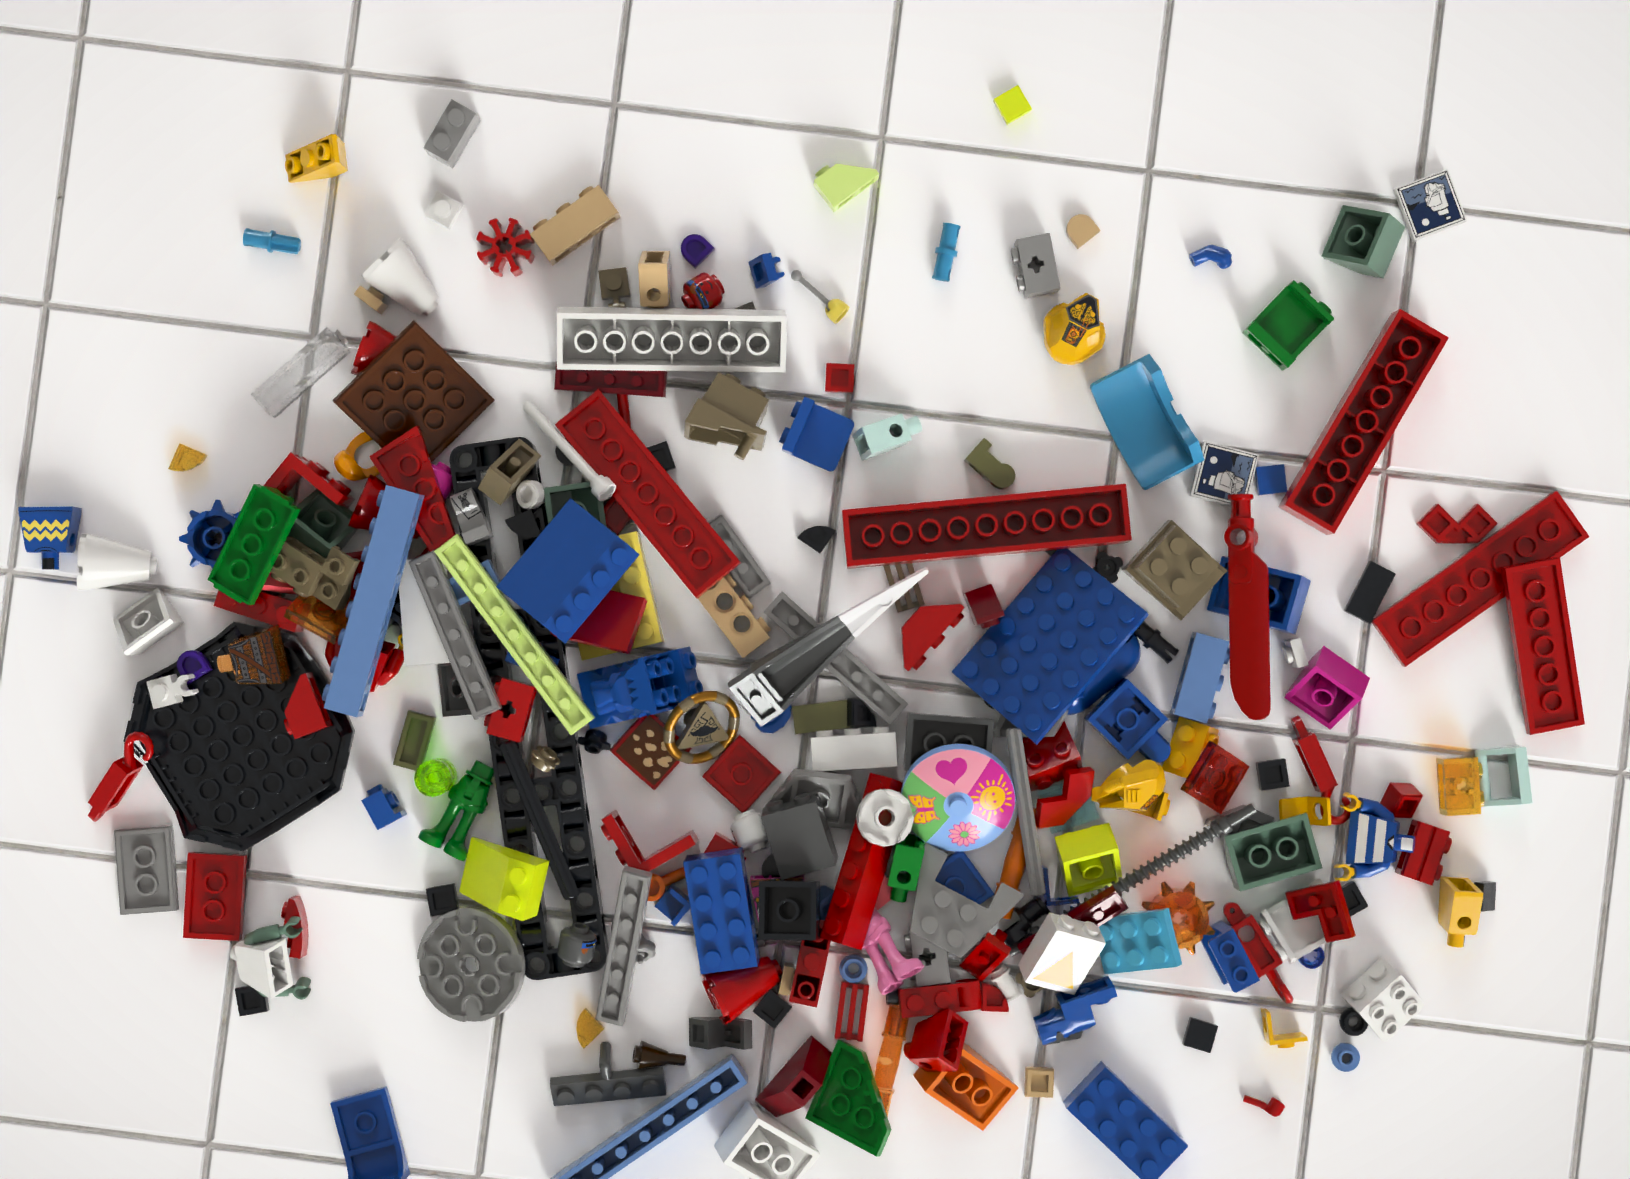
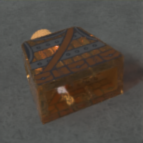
[217,625,291,684]

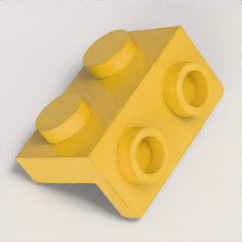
[1162,716,1219,783]

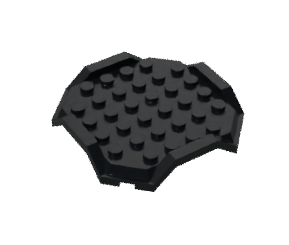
[123,622,355,851]

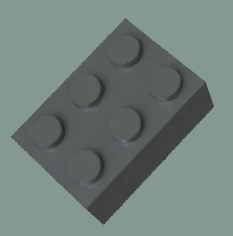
[903,712,994,771]

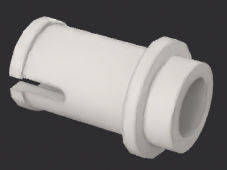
[990,964,1023,1002]

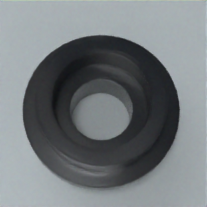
[1339,1007,1368,1036]

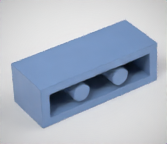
[1170,632,1230,724]

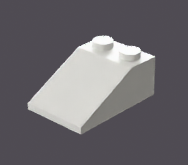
[714,1101,820,1179]

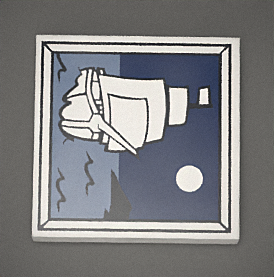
[1393,169,1467,242]
[1189,441,1259,506]

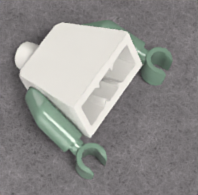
[230,916,311,1000]

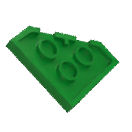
[805,1040,892,1157]

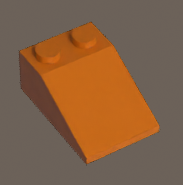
[913,1042,1019,1131]

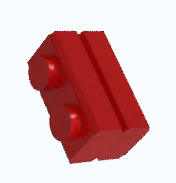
[1395,819,1452,886]

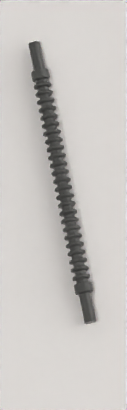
[1010,803,1257,957]

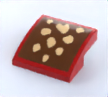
[610,714,692,790]

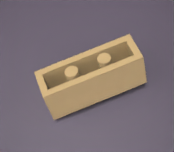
[530,185,621,266]

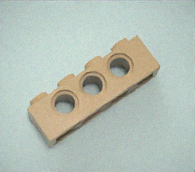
[698,573,771,658]

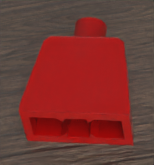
[903,1009,969,1072]

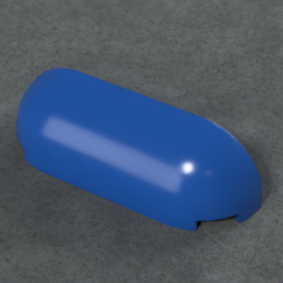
[1067,634,1141,715]

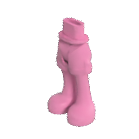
[862,908,924,995]

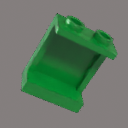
[1242,280,1334,371]

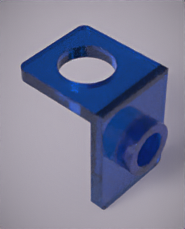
[1042,865,1079,906]

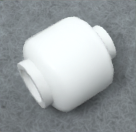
[730,810,768,854]

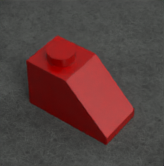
[284,672,333,739]

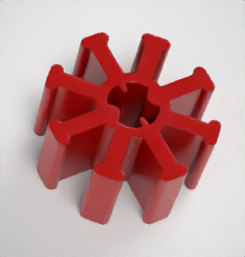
[476,218,535,277]

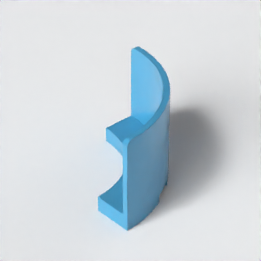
[1090,354,1204,490]

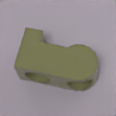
[964,438,1016,489]

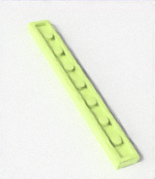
[434,534,595,735]

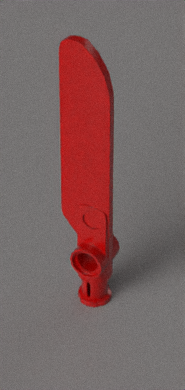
[1224,494,1271,720]

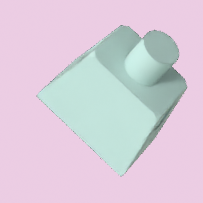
[852,414,922,461]

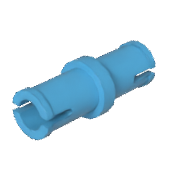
[932,223,961,282]

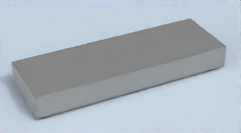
[709,515,771,599]

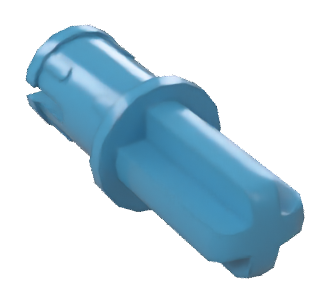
[243,228,301,254]

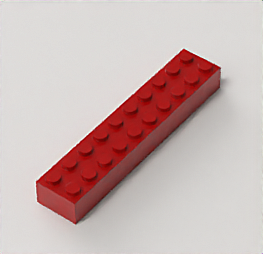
[842,484,1132,569]

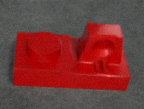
[959,929,1012,982]

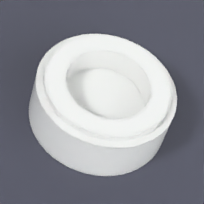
[516,480,544,509]

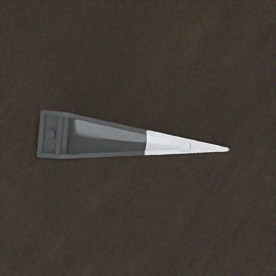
[727,567,929,727]

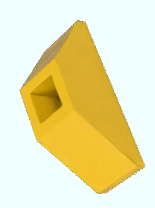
[285,134,348,183]

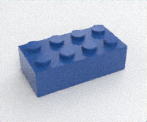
[683,847,760,974]
[1063,1061,1188,1179]

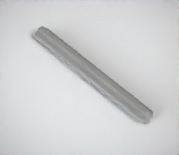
[1006,727,1046,896]

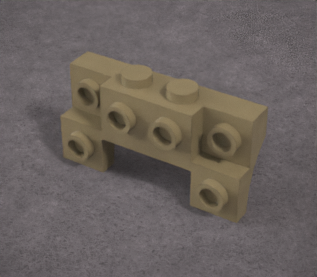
[270,537,360,610]

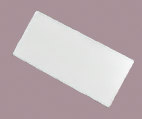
[399,558,450,667]

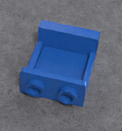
[1196,920,1260,993]

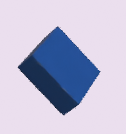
[1255,464,1287,496]

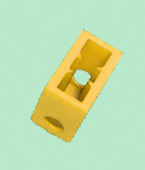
[1438,876,1483,948]

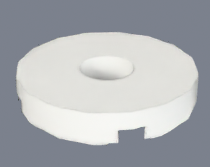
[856,789,914,847]

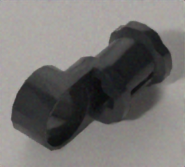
[1003,896,1051,947]

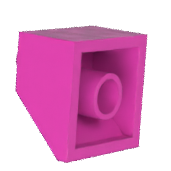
[1284,646,1370,730]

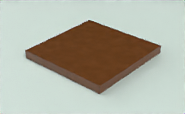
[332,320,495,463]

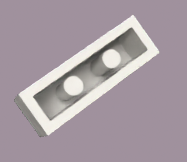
[810,726,898,771]

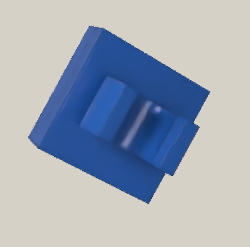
[748,253,785,289]

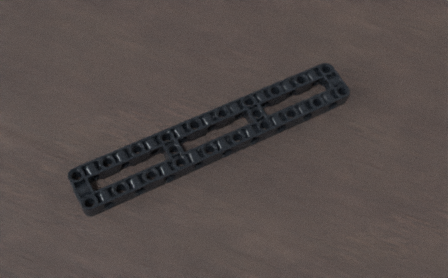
[449,437,608,980]

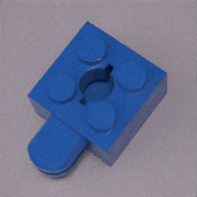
[1084,678,1171,763]

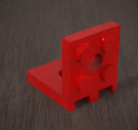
[263,452,355,508]
[600,810,699,872]

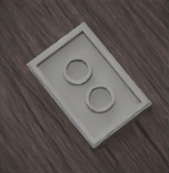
[114,825,179,915]

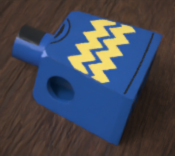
[18,506,82,570]

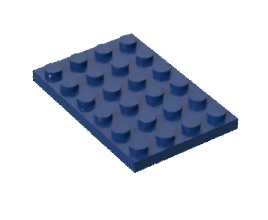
[952,548,1149,745]

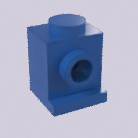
[361,784,407,830]

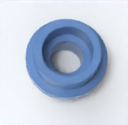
[839,954,868,983]
[1331,1043,1360,1072]

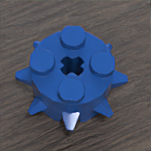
[179,500,240,569]

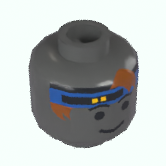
[557,922,597,968]

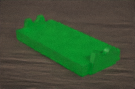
[207,484,301,605]

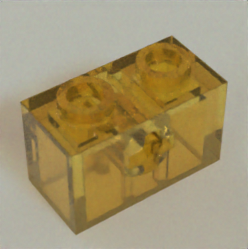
[1436,756,1485,816]

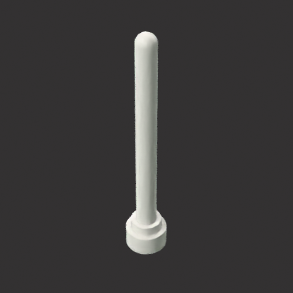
[523,401,616,501]

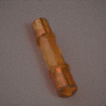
[874,1004,909,1117]

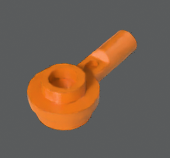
[647,866,685,901]

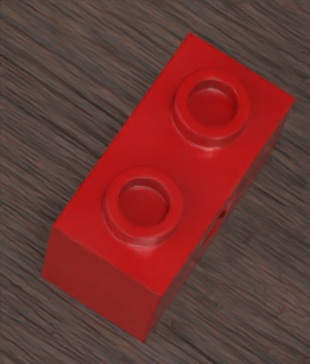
[484,677,537,743]

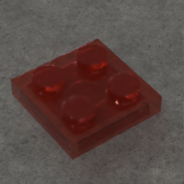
[1180,740,1250,814]

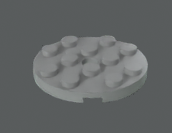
[417,907,525,1022]

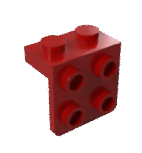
[1022,721,1083,792]

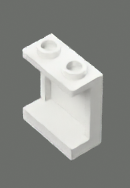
[1258,878,1326,964]

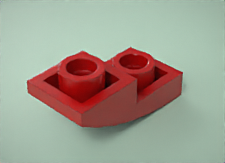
[281,895,309,959]

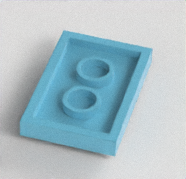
[1099,908,1182,974]

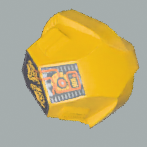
[1043,293,1106,365]
[1091,759,1166,811]

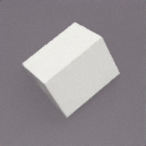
[113,587,185,656]

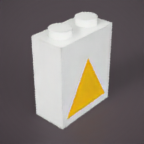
[1018,912,1106,995]

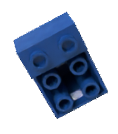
[577,646,703,729]

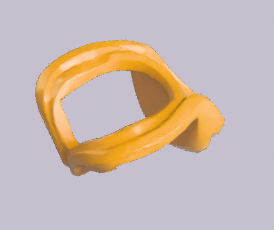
[334,432,381,481]

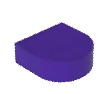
[681,234,715,269]
[177,650,213,684]

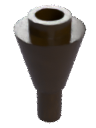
[632,1040,686,1069]

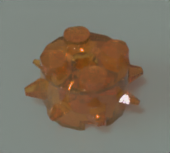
[1141,881,1215,955]

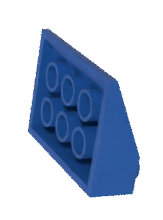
[496,498,640,644]

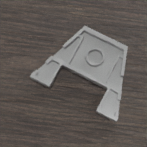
[910,842,1025,959]

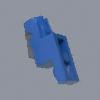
[1033,976,1118,1045]

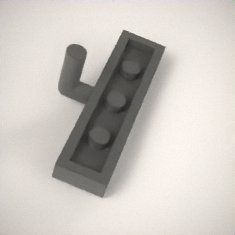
[550,1042,667,1106]

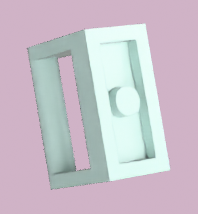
[1474,745,1533,807]

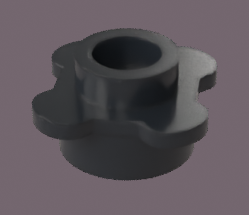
[1093,551,1123,583]
[577,729,611,754]

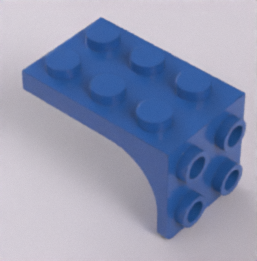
[330,1086,410,1179]

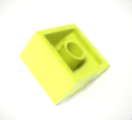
[1054,823,1122,897]

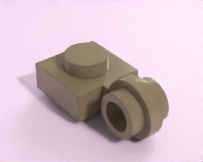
[598,267,631,308]

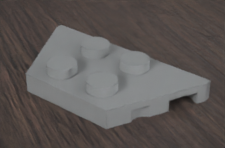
[762,769,861,830]

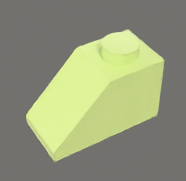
[814,164,879,212]

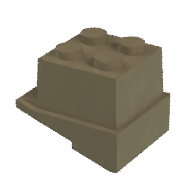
[684,372,769,460]
[1122,520,1227,621]

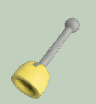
[791,270,850,324]

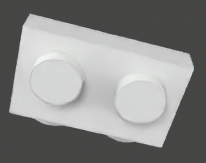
[1340,957,1424,1041]

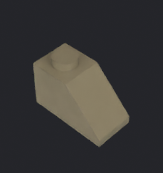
[478,439,542,506]

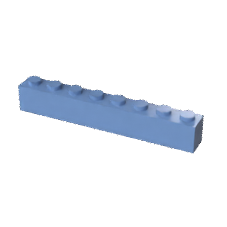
[322,485,425,718]
[550,1053,749,1179]

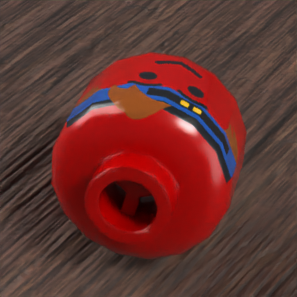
[681,272,725,309]

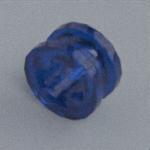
[1298,947,1325,969]

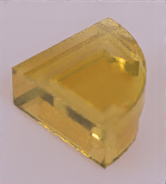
[168,443,208,472]
[576,1007,605,1049]

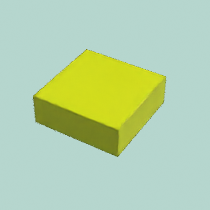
[993,85,1032,125]

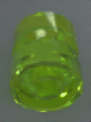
[414,758,457,797]

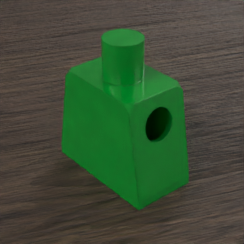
[887,833,925,903]

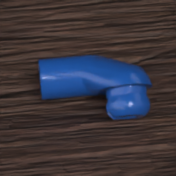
[1189,245,1232,269]

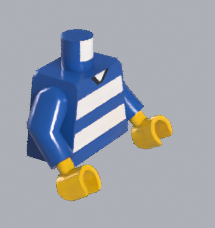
[1333,792,1415,881]

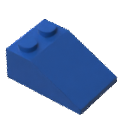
[1207,556,1311,635]

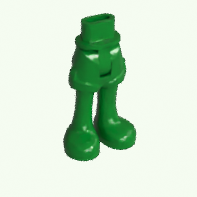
[418,760,494,861]

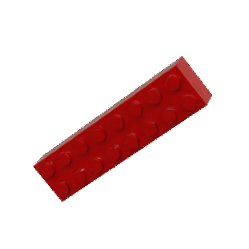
[1278,309,1449,535]

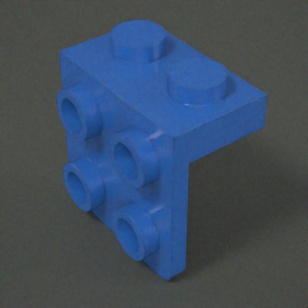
[779,396,854,472]

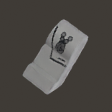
[450,488,494,546]

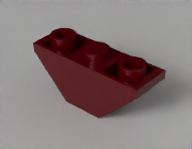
[755,1035,832,1117]

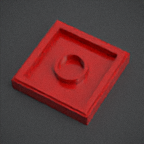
[702,734,781,813]

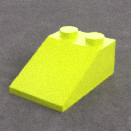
[459,837,550,921]

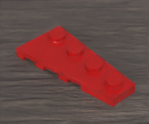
[369,425,456,552]

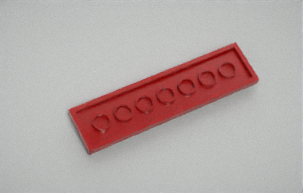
[555,389,741,599]
[1371,491,1590,667]

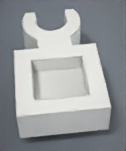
[147,674,199,709]

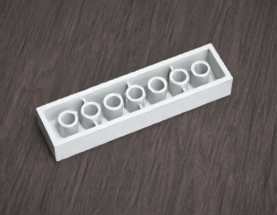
[557,307,787,373]

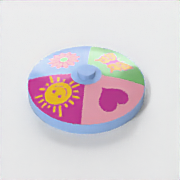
[901,744,1016,852]

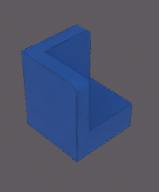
[654,884,690,927]

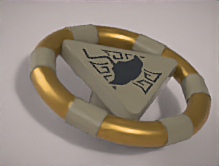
[663,691,740,764]

